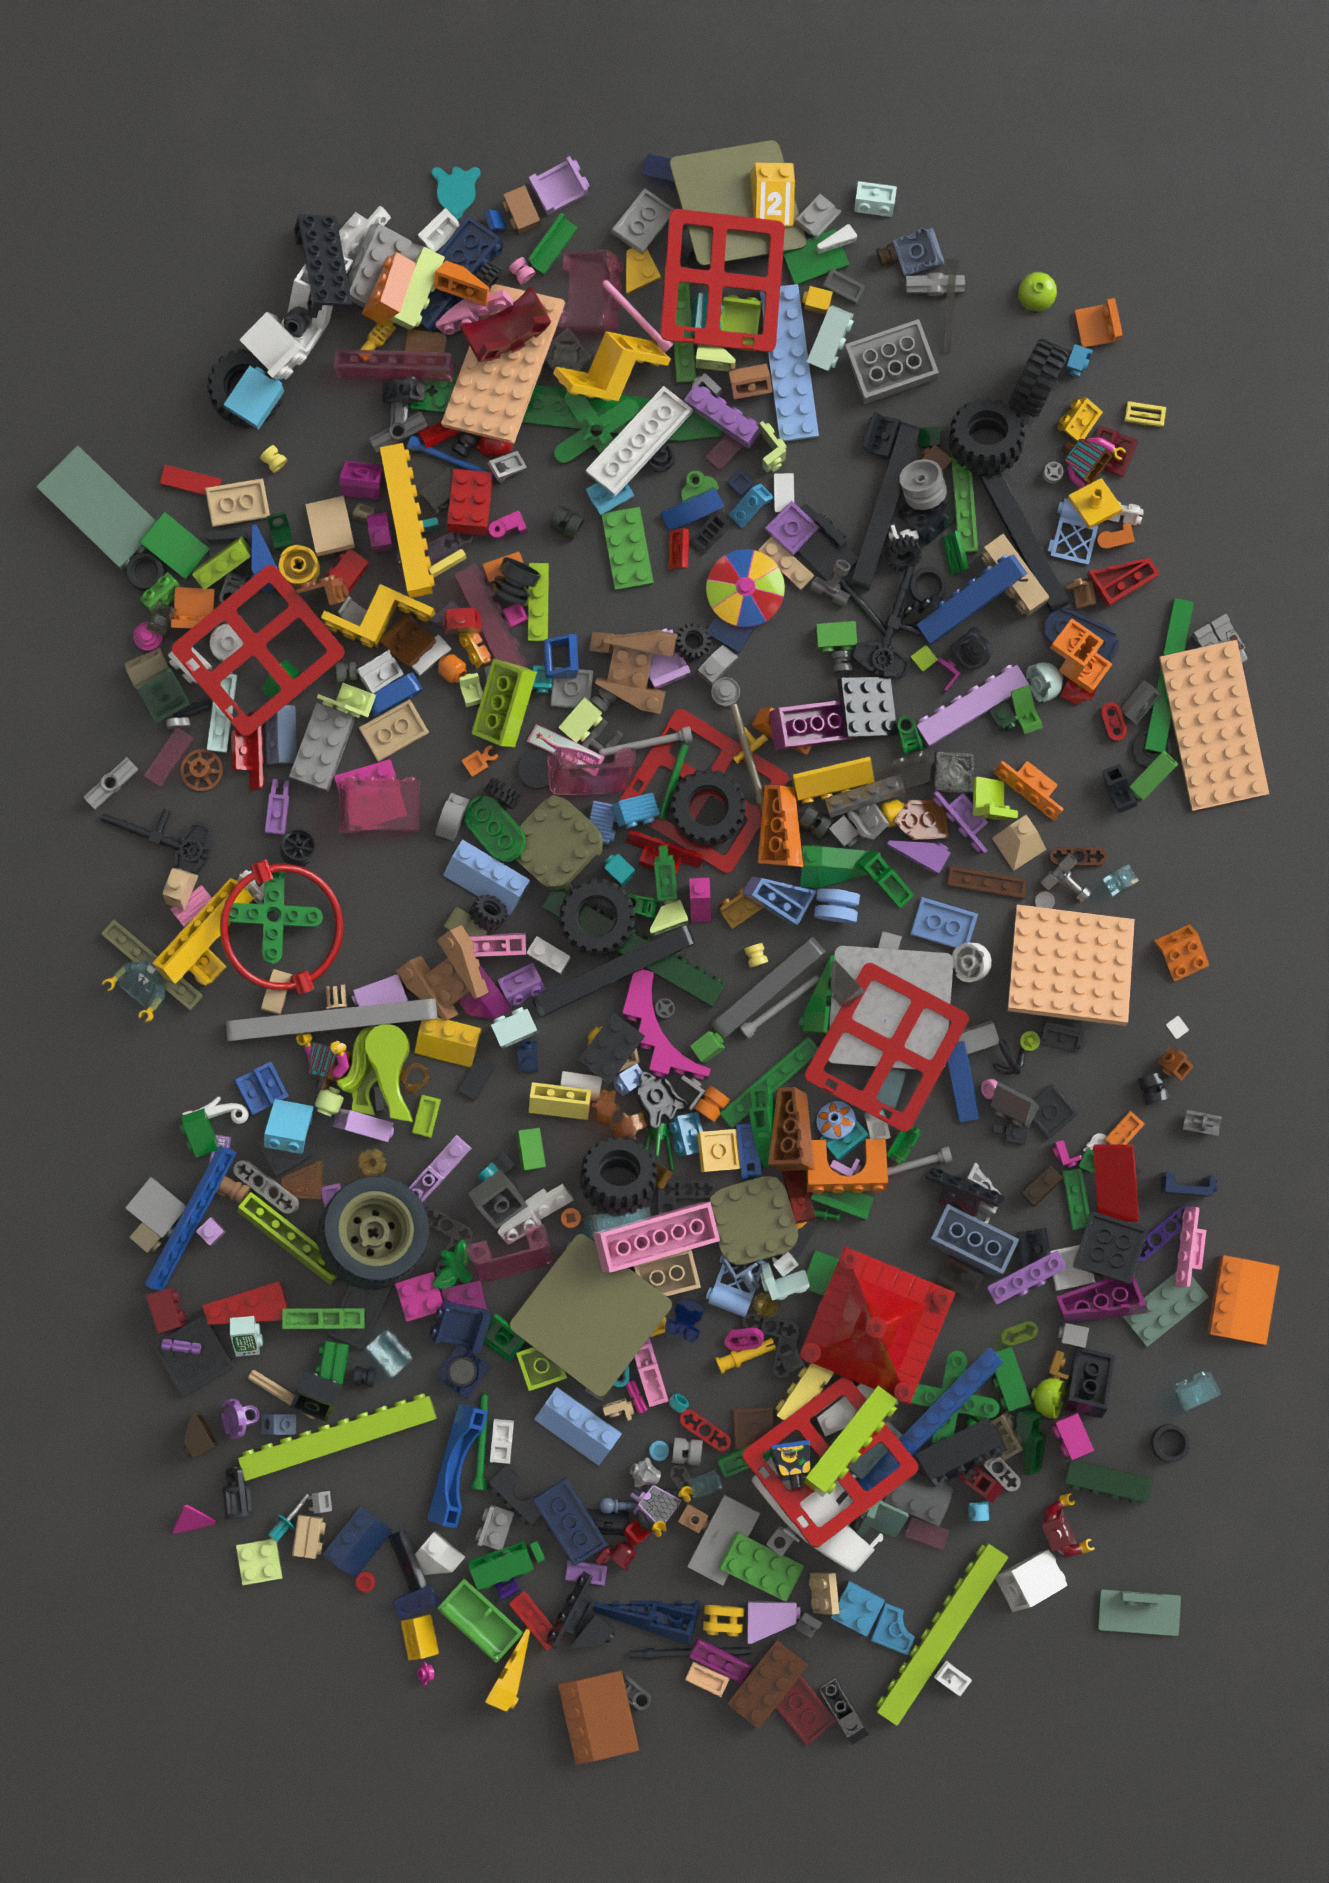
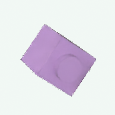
[196,1217,226,1246]

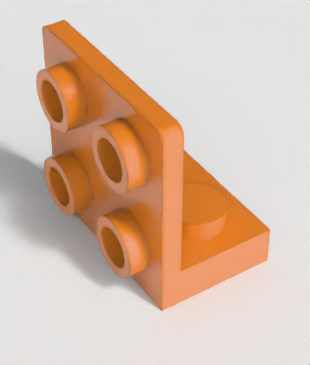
[1075,298,1123,348]
[171,587,215,628]
[1154,924,1209,981]

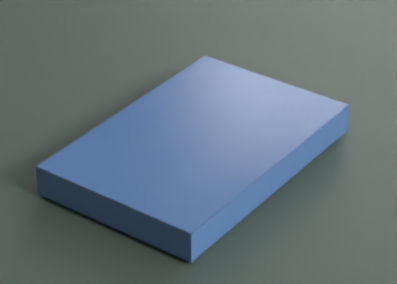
[910,897,978,949]

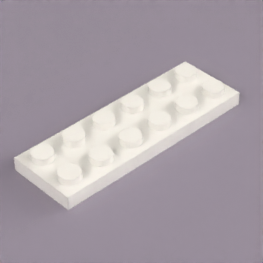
[586,386,693,496]

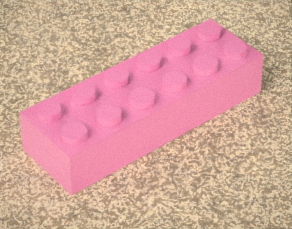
[593,1202,720,1273]

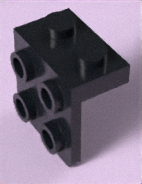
[898,501,956,545]

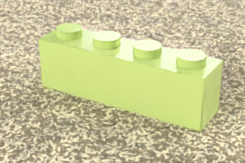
[390,247,445,330]

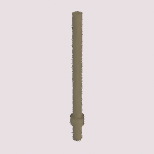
[730,704,764,815]

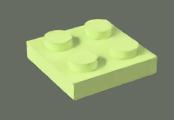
[236,1539,283,1585]

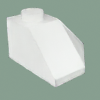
[415,1531,465,1575]

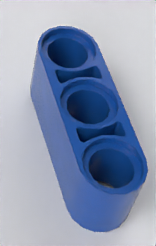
[370,672,423,717]

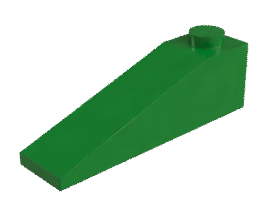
[800,846,881,888]
[799,955,835,1035]

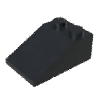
[1063,1347,1115,1419]

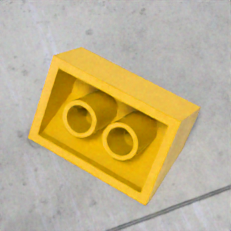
[415,1017,482,1068]

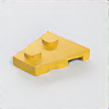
[626,248,661,294]

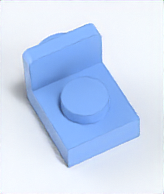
[612,1064,643,1096]

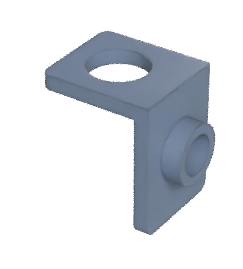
[261,1414,296,1435]

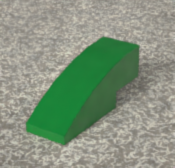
[857,849,914,909]

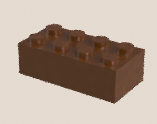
[727,1639,809,1730]

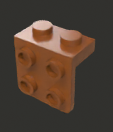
[295,575,348,605]

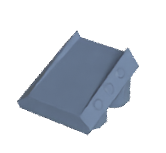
[893,228,944,277]

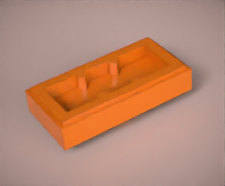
[482,552,523,583]
[1103,1111,1145,1145]

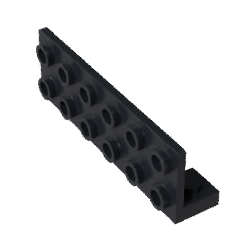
[294,214,352,318]

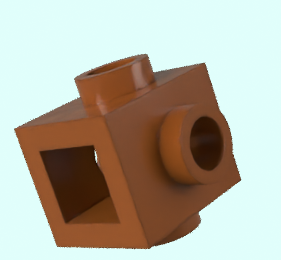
[1157,1047,1194,1082]

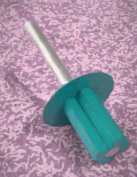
[268,1494,309,1542]

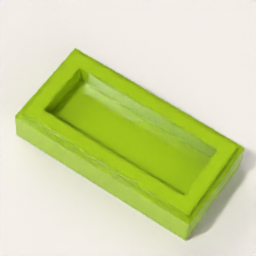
[412,1095,441,1138]

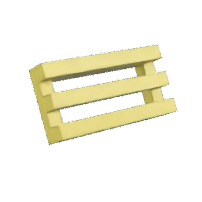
[1124,401,1166,428]
[429,549,467,578]

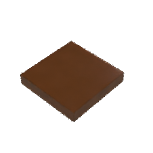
[733,1407,774,1449]

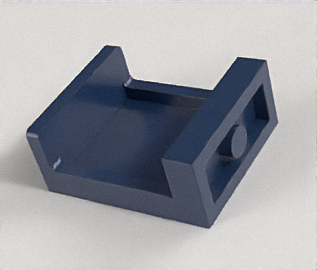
[1160,1172,1218,1197]
[430,1301,491,1354]

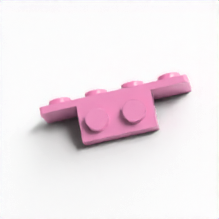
[1175,1207,1206,1287]

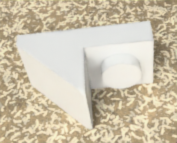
[934,1661,972,1696]

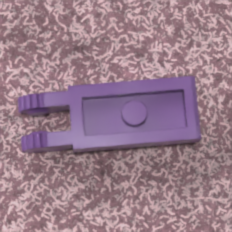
[265,779,290,835]

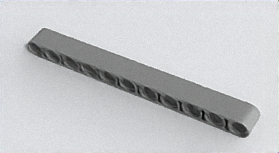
[225,999,438,1041]

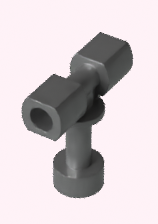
[809,559,851,608]
[1041,853,1091,903]

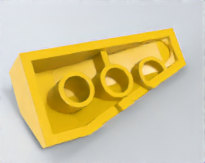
[485,1627,530,1712]

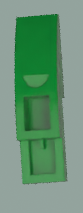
[749,1086,774,1168]

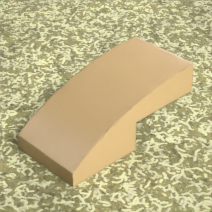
[261,969,292,1015]

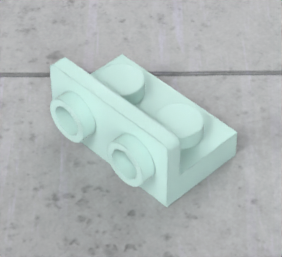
[854,181,897,217]

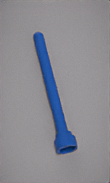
[406,435,496,480]

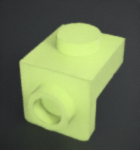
[459,673,483,707]

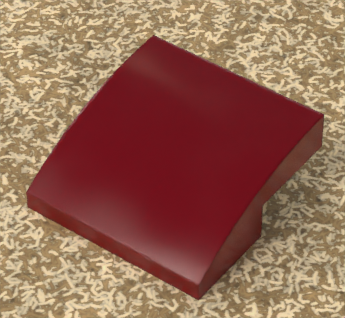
[1095,425,1138,477]

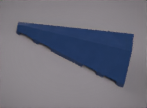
[593,1601,701,1646]

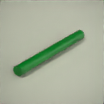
[657,744,689,820]

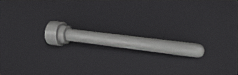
[599,726,693,756]
[739,975,820,1039]
[887,1146,953,1176]

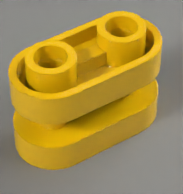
[703,1605,744,1636]

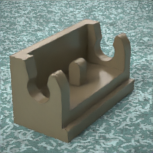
[124,647,171,688]

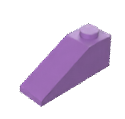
[887,840,950,875]

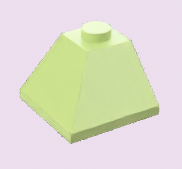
[696,345,735,372]
[650,900,688,937]

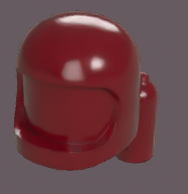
[595,1541,636,1571]

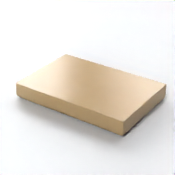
[205,478,270,527]
[305,496,355,556]
[359,699,429,762]

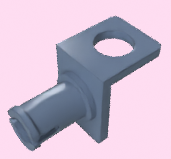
[721,1258,761,1293]

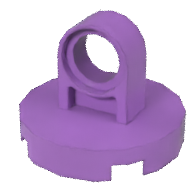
[221,1399,260,1439]

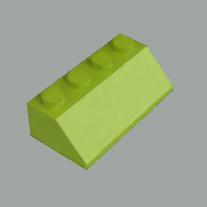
[471,659,537,747]

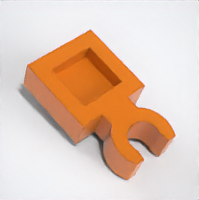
[461,745,499,778]

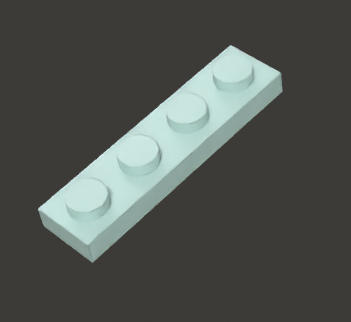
[207,674,237,753]

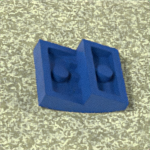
[234,1062,289,1116]

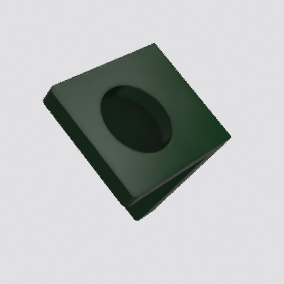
[267,512,294,550]

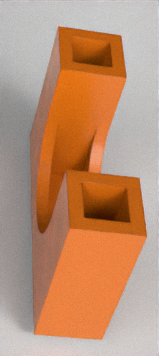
[806,1139,888,1194]

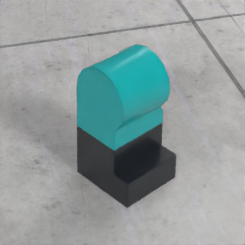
[477,1152,516,1183]

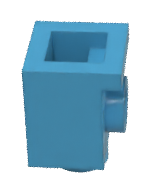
[1065,344,1093,377]

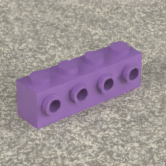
[684,384,760,449]

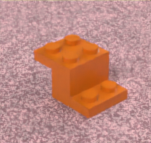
[1050,619,1112,693]

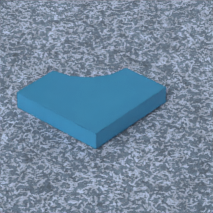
[870,1602,915,1656]

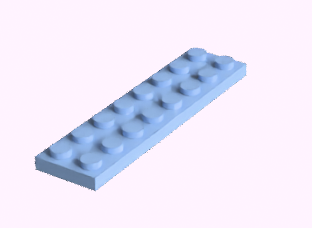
[760,284,819,442]

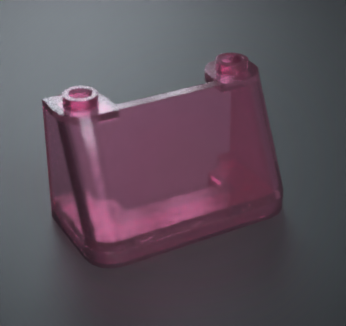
[548,748,636,795]

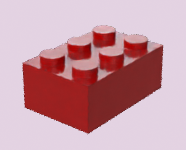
[447,469,493,536]

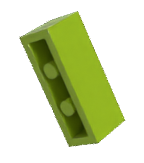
[192,536,252,590]

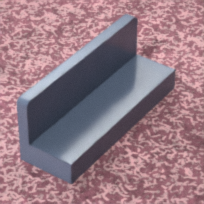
[265,705,297,765]

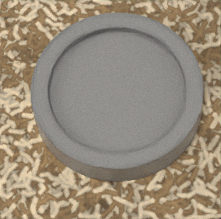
[1035,892,1055,909]

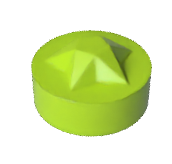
[1020,1031,1040,1051]

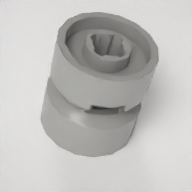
[672,1438,703,1466]

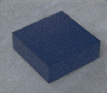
[727,469,755,497]

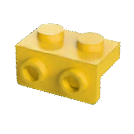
[188,949,227,986]

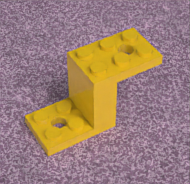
[553,331,671,401]
[321,584,436,649]

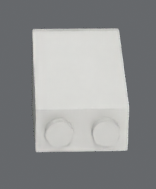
[995,1549,1068,1612]

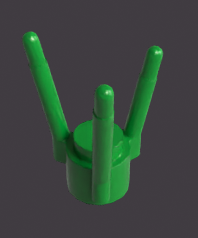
[644,1123,674,1170]

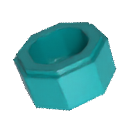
[669,1394,689,1413]

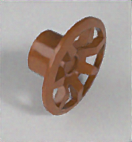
[180,749,223,791]

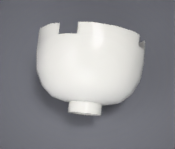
[952,942,992,982]

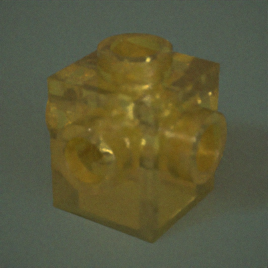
[357,1148,387,1177]

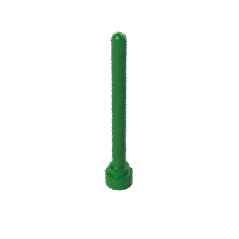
[471,1393,488,1490]

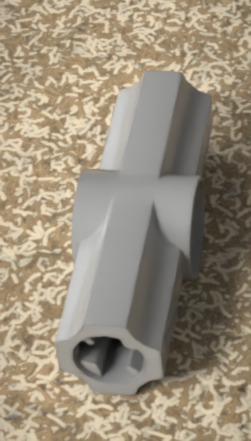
[905,273,965,296]
[84,757,138,810]

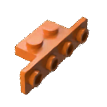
[993,761,1064,821]

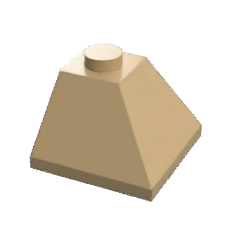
[992,815,1046,871]

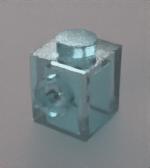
[1103,864,1139,896]

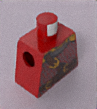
[443,608,482,634]

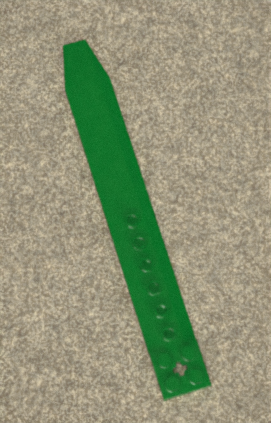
[410,370,721,442]

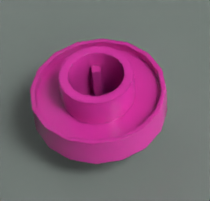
[133,622,163,651]

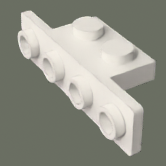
[339,206,391,261]

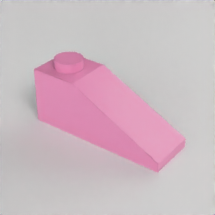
[470,933,527,957]

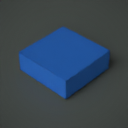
[484,210,507,232]

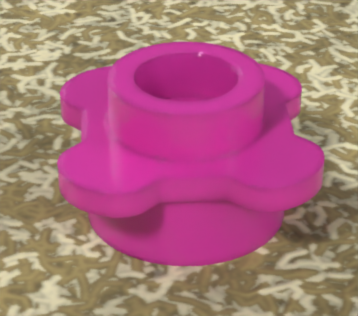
[417,1662,434,1686]

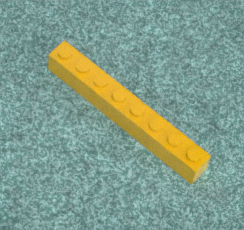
[380,443,435,598]

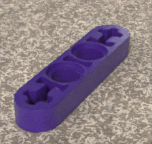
[1139,1205,1191,1261]

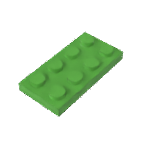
[601,507,654,591]
[718,1531,804,1602]

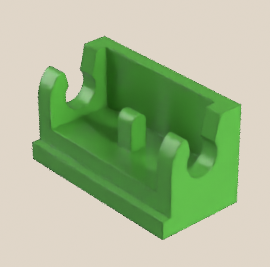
[515,1128,546,1171]

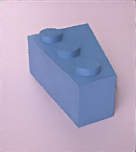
[742,877,817,925]

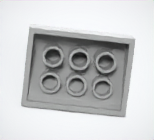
[845,319,939,404]

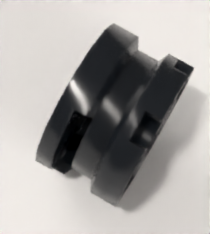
[648,443,674,472]

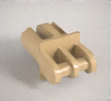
[325,984,348,1010]

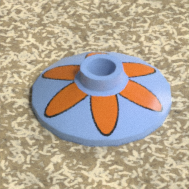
[816,1101,856,1139]

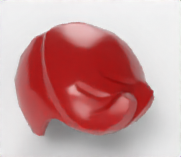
[476,436,514,458]

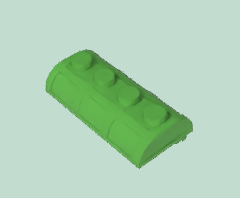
[437,1579,523,1663]

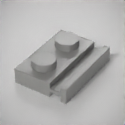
[795,194,841,240]
[356,650,403,694]

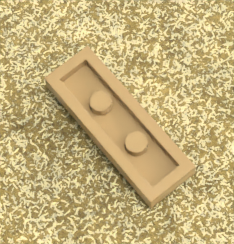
[758,536,814,591]

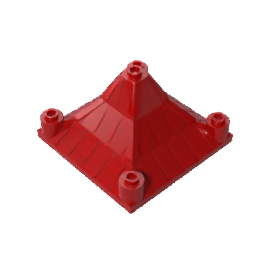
[799,1246,956,1404]

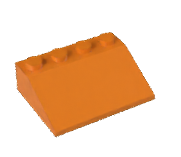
[1207,1255,1280,1345]

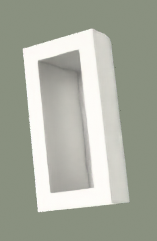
[561,1071,602,1102]

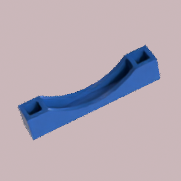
[427,1403,488,1528]

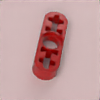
[680,1410,731,1451]

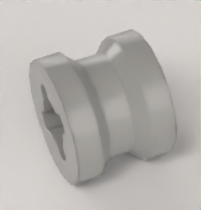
[1043,462,1064,484]

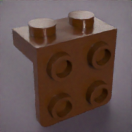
[380,613,436,667]

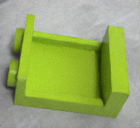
[720,295,761,352]

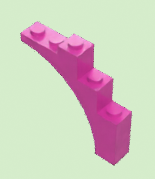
[623,969,711,1080]

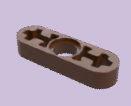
[1049,847,1107,866]

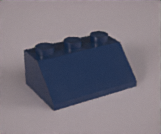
[322,1506,393,1578]

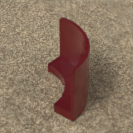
[460,287,551,362]

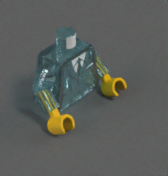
[102,960,165,1022]

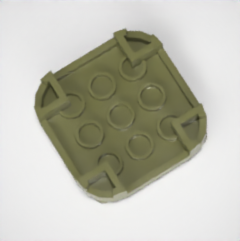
[515,795,603,891]
[710,1176,798,1267]

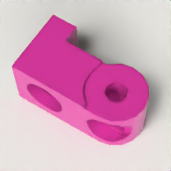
[489,510,528,540]

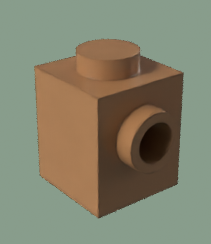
[678,1503,710,1533]

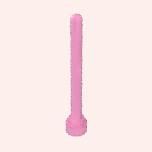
[602,280,674,352]

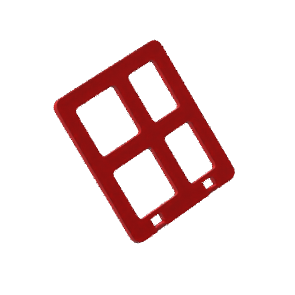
[660,209,785,352]
[172,565,345,736]
[619,709,789,873]
[805,963,969,1132]
[742,1377,918,1548]

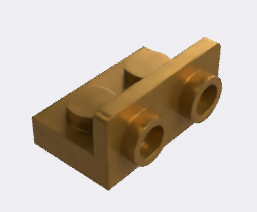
[719,886,763,930]

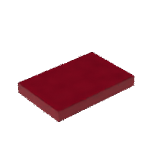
[776,1676,837,1746]

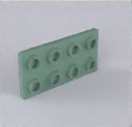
[1098,1589,1181,1636]

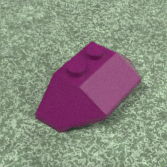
[458,966,512,1020]

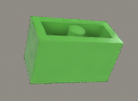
[816,621,857,653]

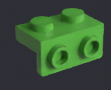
[139,572,181,616]

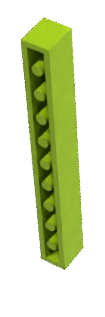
[238,1393,437,1481]
[876,1543,1009,1726]

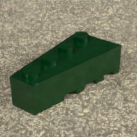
[1066,1460,1154,1505]

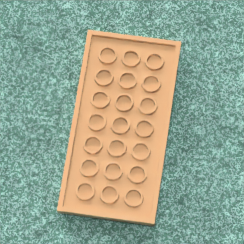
[441,284,565,444]
[1159,640,1269,811]

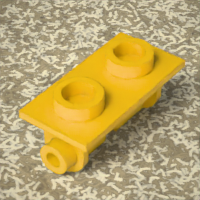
[458,632,491,669]

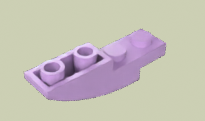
[409,1135,472,1203]

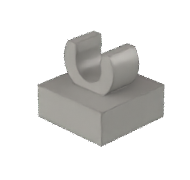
[308,1491,332,1514]

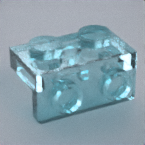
[365,1330,412,1379]

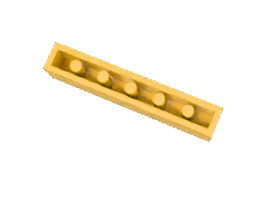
[152,878,254,984]

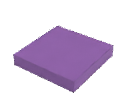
[764,500,820,556]

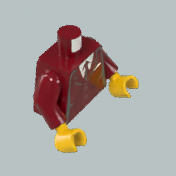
[1042,1493,1094,1558]

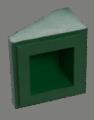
[919,426,940,448]

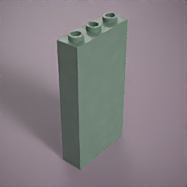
[37,445,156,571]

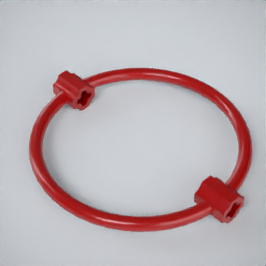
[220,859,343,995]

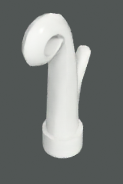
[183,1097,249,1124]

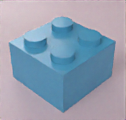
[830,1580,885,1637]

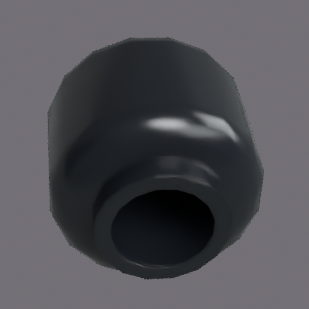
[283,306,312,336]

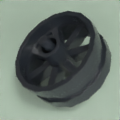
[279,828,317,866]

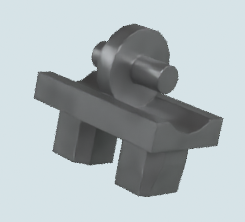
[1182,1110,1222,1136]

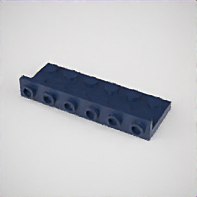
[420,215,504,335]

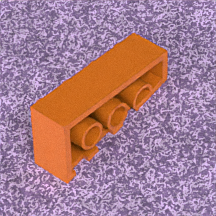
[758,785,803,867]

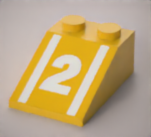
[750,163,795,227]

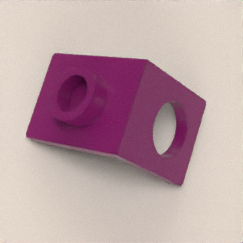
[936,657,961,694]

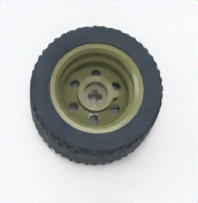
[317,1175,430,1290]

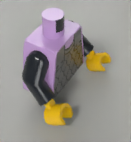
[630,1486,694,1537]

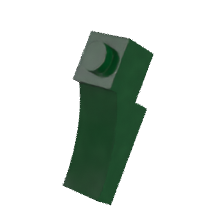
[1016,1408,1046,1476]

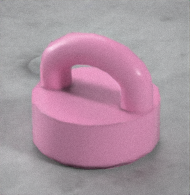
[981,1079,998,1099]

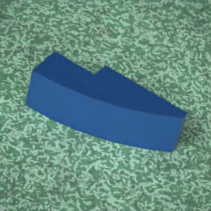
[660,487,724,530]

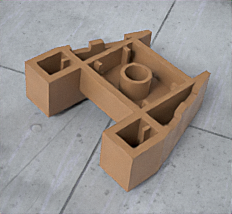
[595,630,678,714]
[396,925,488,1021]

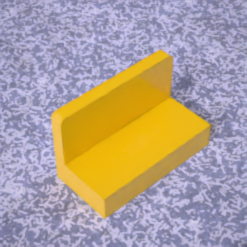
[401,1615,439,1660]

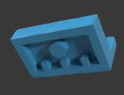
[669,1112,703,1157]

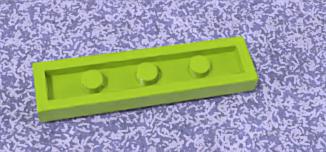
[528,563,549,642]

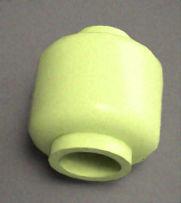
[315,1086,344,1117]

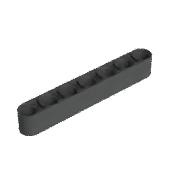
[710,937,826,1040]

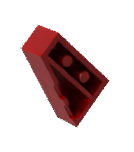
[1087,557,1160,608]

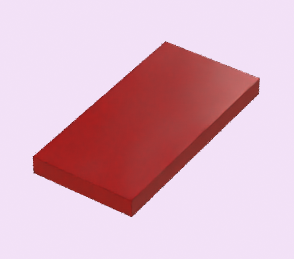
[1093,1144,1139,1222]

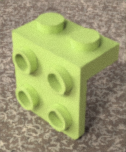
[759,421,787,473]

